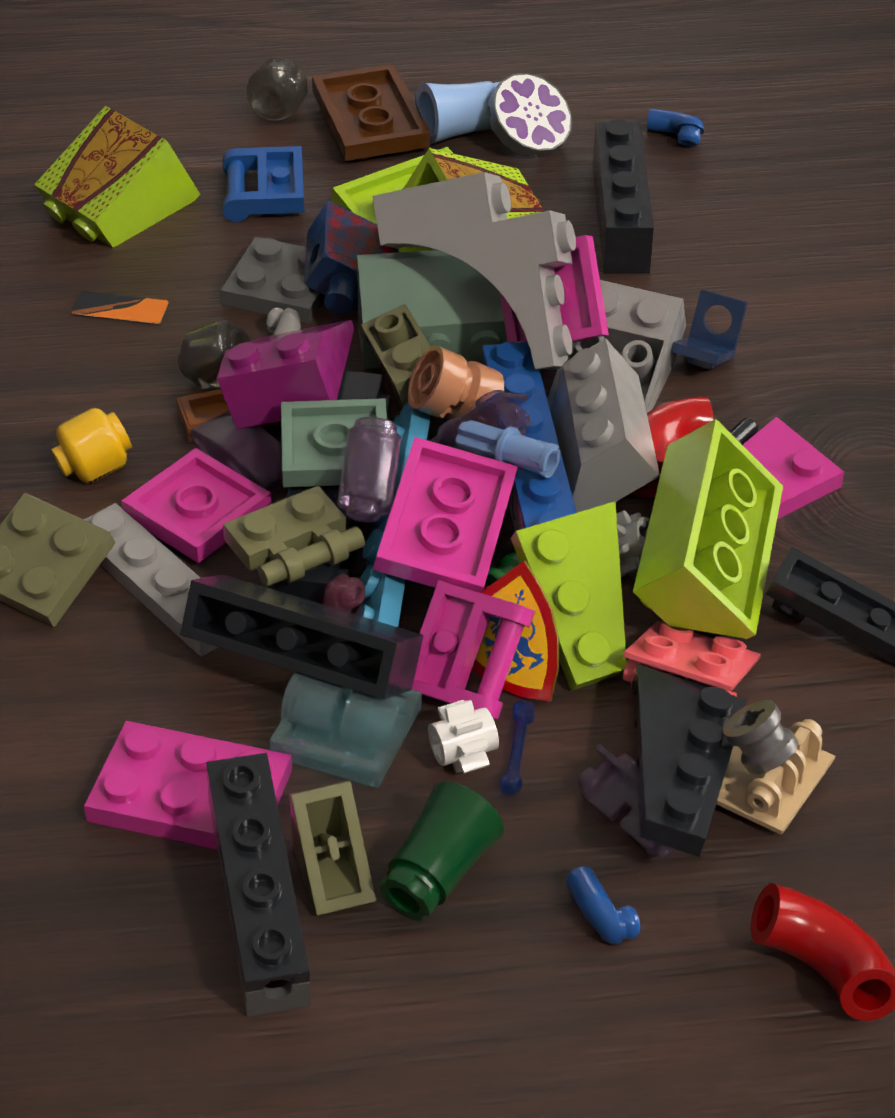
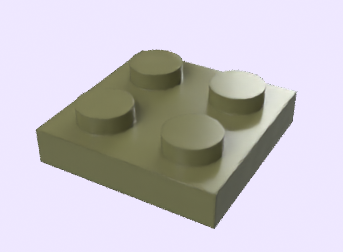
[0,493,115,627]

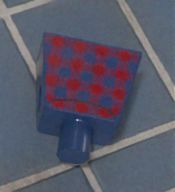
[304,200,399,315]

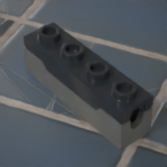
[206,753,310,1017]

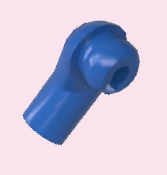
[647,108,704,147]
[566,866,641,945]

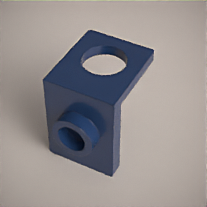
[671,290,748,368]

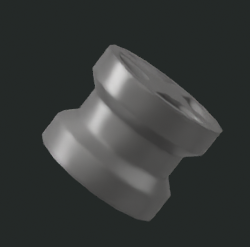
[723,700,798,774]

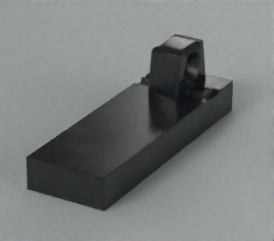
[765,547,895,664]

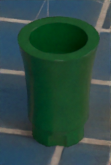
[378,782,504,921]

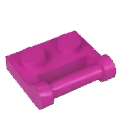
[410,580,535,720]

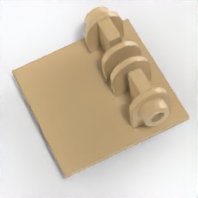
[716,719,835,835]

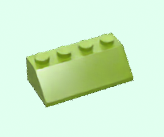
[633,419,783,639]

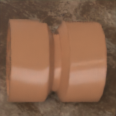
[408,346,504,426]

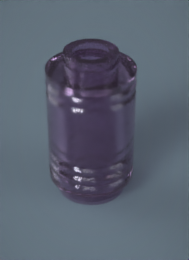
[337,417,401,522]

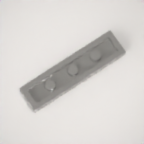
[84,503,218,657]

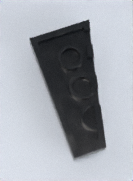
[632,664,747,857]

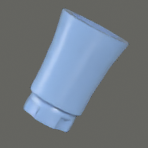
[415,81,500,145]

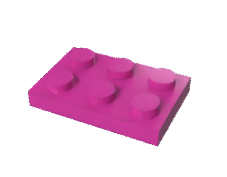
[373,437,518,593]
[84,721,292,849]

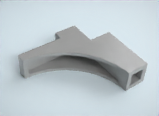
[373,172,576,370]

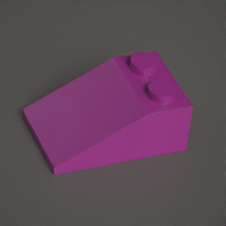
[217,320,354,429]

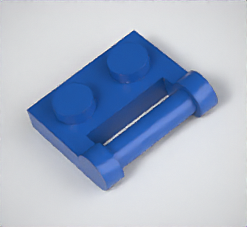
[222,146,305,222]

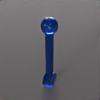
[500,701,535,795]

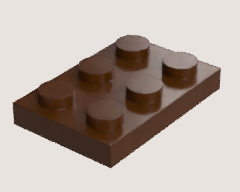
[312,64,430,161]

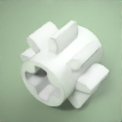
[428,700,499,774]

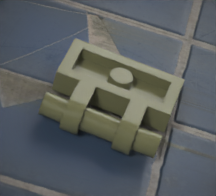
[223,486,365,587]

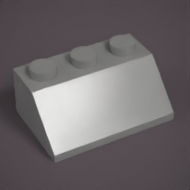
[551,338,660,512]

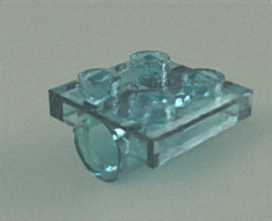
[270,672,422,788]

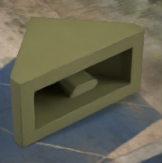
[289,780,376,916]

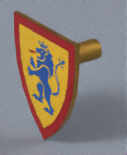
[472,561,559,702]

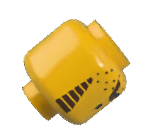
[51,408,132,484]

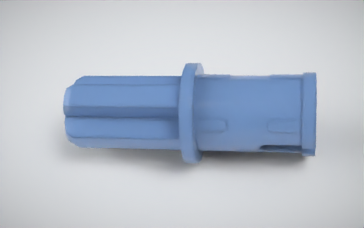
[455,420,561,478]

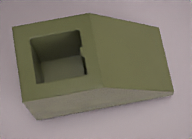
[361,304,431,410]

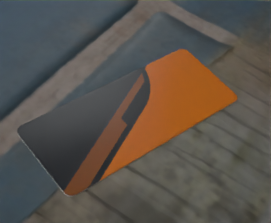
[71,291,169,324]

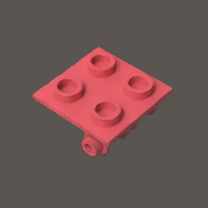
[623,621,761,696]

